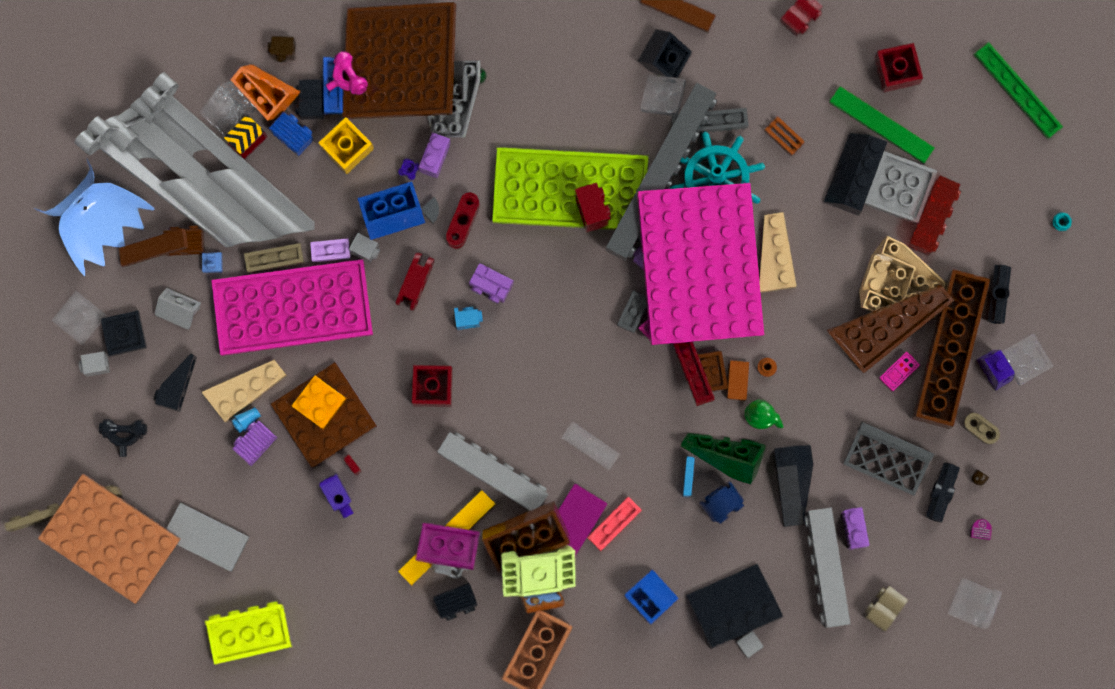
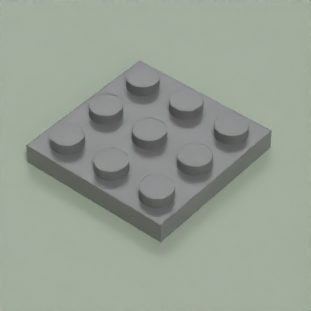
[864,151,937,224]

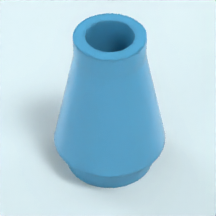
[231,407,261,433]

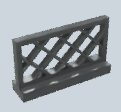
[843,422,934,496]

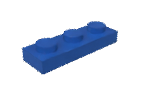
[322,57,343,115]

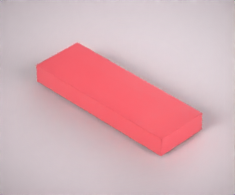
[587,497,642,551]

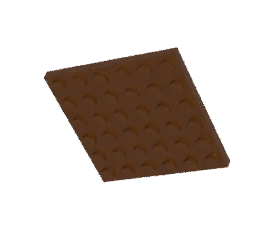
[342,2,456,119]

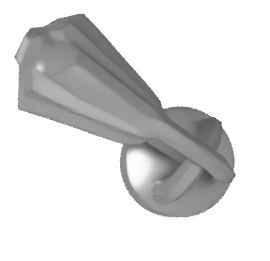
[433,564,469,579]

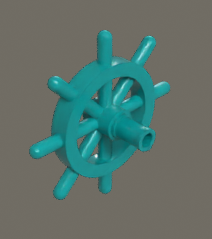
[670,132,765,204]

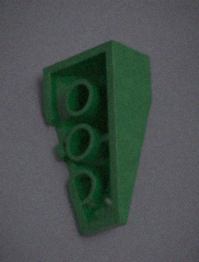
[681,433,766,485]

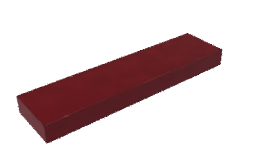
[672,342,715,406]

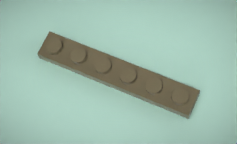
[4,485,122,532]

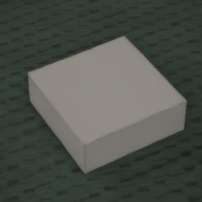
[736,631,764,658]

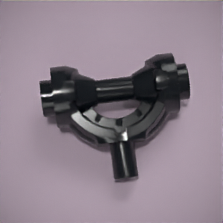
[99,419,147,457]

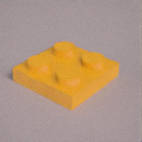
[292,376,346,429]

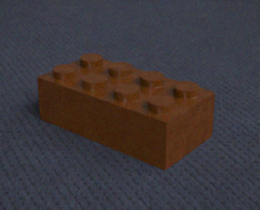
[482,501,570,573]

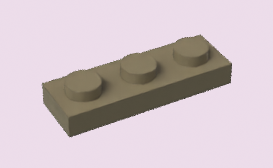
[244,243,304,273]

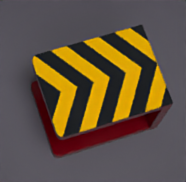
[224,115,267,159]

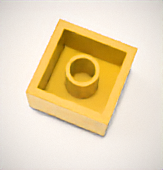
[319,117,374,175]

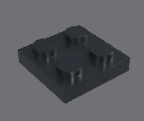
[101,310,147,357]

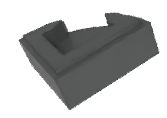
[421,197,439,224]

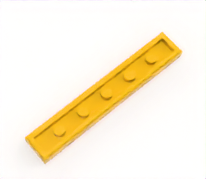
[398,491,496,586]

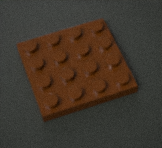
[271,362,377,469]

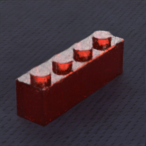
[908,175,961,256]

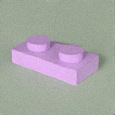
[310,239,351,262]

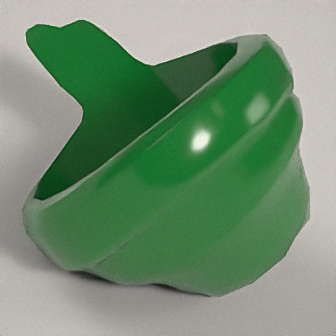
[744,400,784,429]

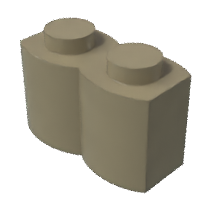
[864,586,908,632]

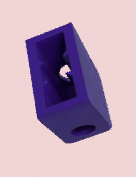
[976,350,1015,391]
[319,473,354,518]

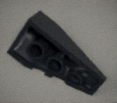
[772,445,814,527]

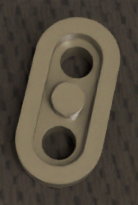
[963,413,1000,445]

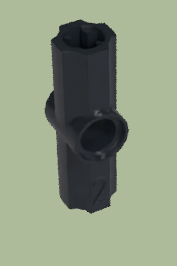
[987,265,1011,324]
[925,462,960,523]

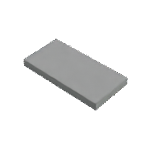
[167,503,250,572]

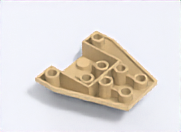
[859,236,946,318]

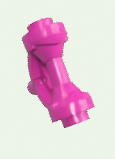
[326,52,368,95]

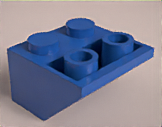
[624,569,679,625]

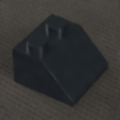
[638,29,692,84]

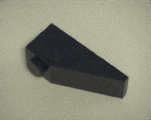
[154,354,197,412]

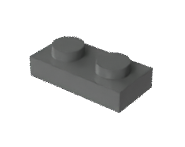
[617,291,647,334]

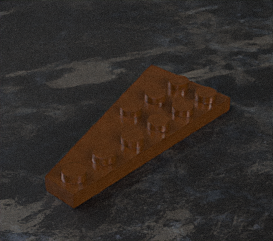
[827,285,954,373]

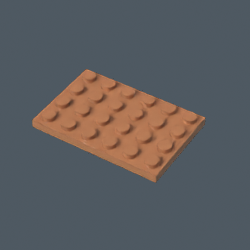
[38,474,180,604]

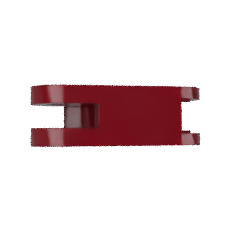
[446,192,480,249]
[396,252,435,311]

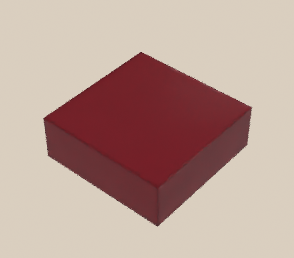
[344,455,362,475]

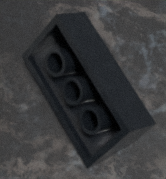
[823,133,888,216]

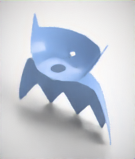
[34,158,155,276]

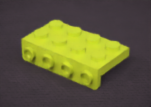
[205,602,292,664]

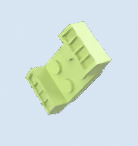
[501,545,576,597]

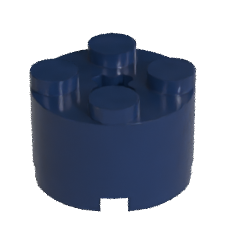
[699,481,744,524]

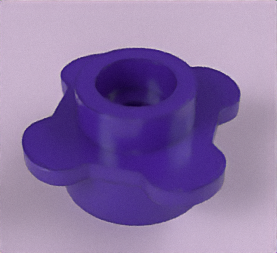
[398,158,420,180]

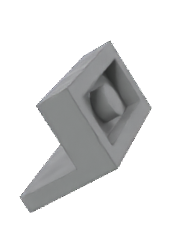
[155,288,201,329]

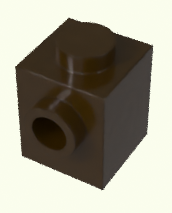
[267,36,296,62]

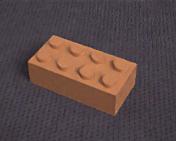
[502,611,573,689]

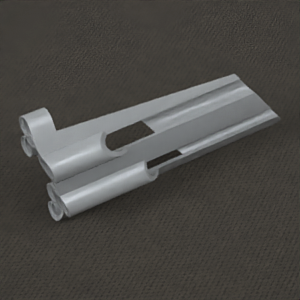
[74,72,315,247]

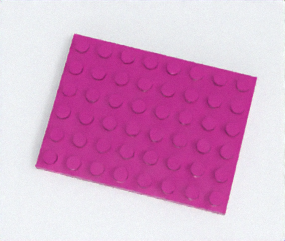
[637,183,764,345]

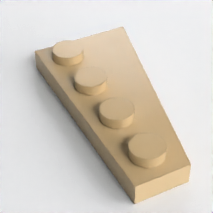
[759,212,796,293]
[202,360,287,423]

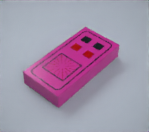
[879,351,920,392]

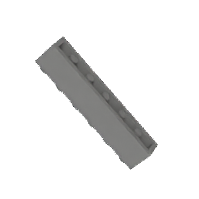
[437,432,548,511]
[804,508,850,628]

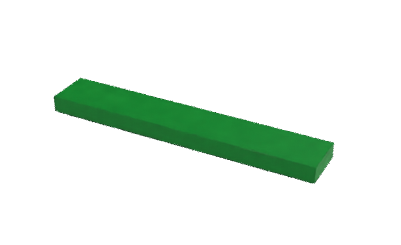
[974,42,1063,140]
[829,86,935,164]

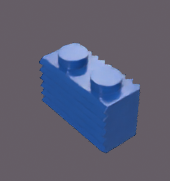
[269,112,314,156]

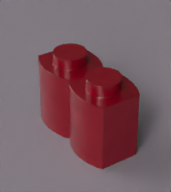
[780,0,823,37]

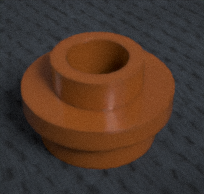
[758,358,777,377]

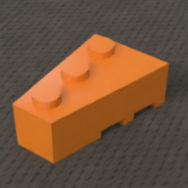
[230,65,300,120]

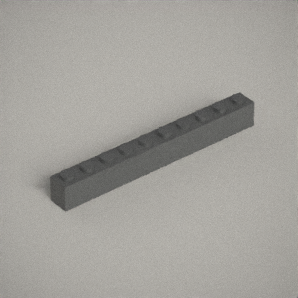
[606,82,718,261]

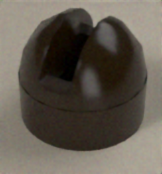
[972,469,989,486]

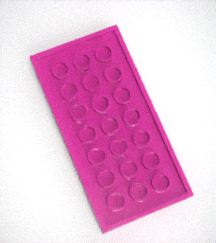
[211,259,373,356]

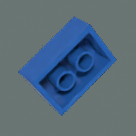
[358,182,425,240]

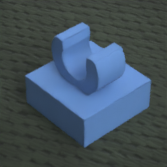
[202,252,223,273]

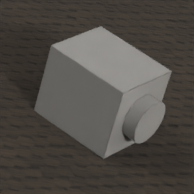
[349,233,380,263]
[79,351,110,377]

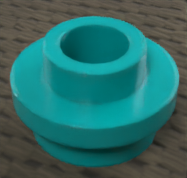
[1052,212,1072,232]

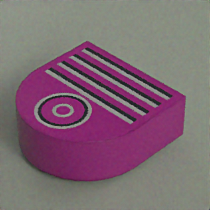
[970,519,992,540]

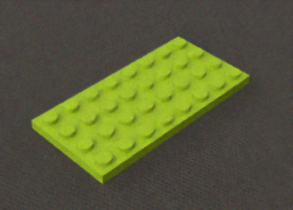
[493,148,648,230]

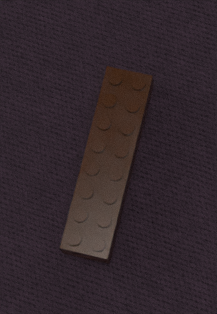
[912,269,990,429]

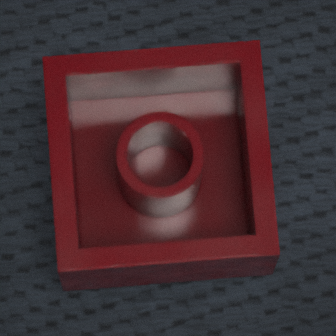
[874,43,923,93]
[575,182,611,233]
[412,365,453,407]

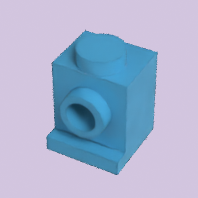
[454,307,483,330]

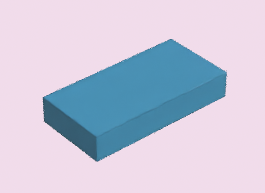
[683,457,695,497]

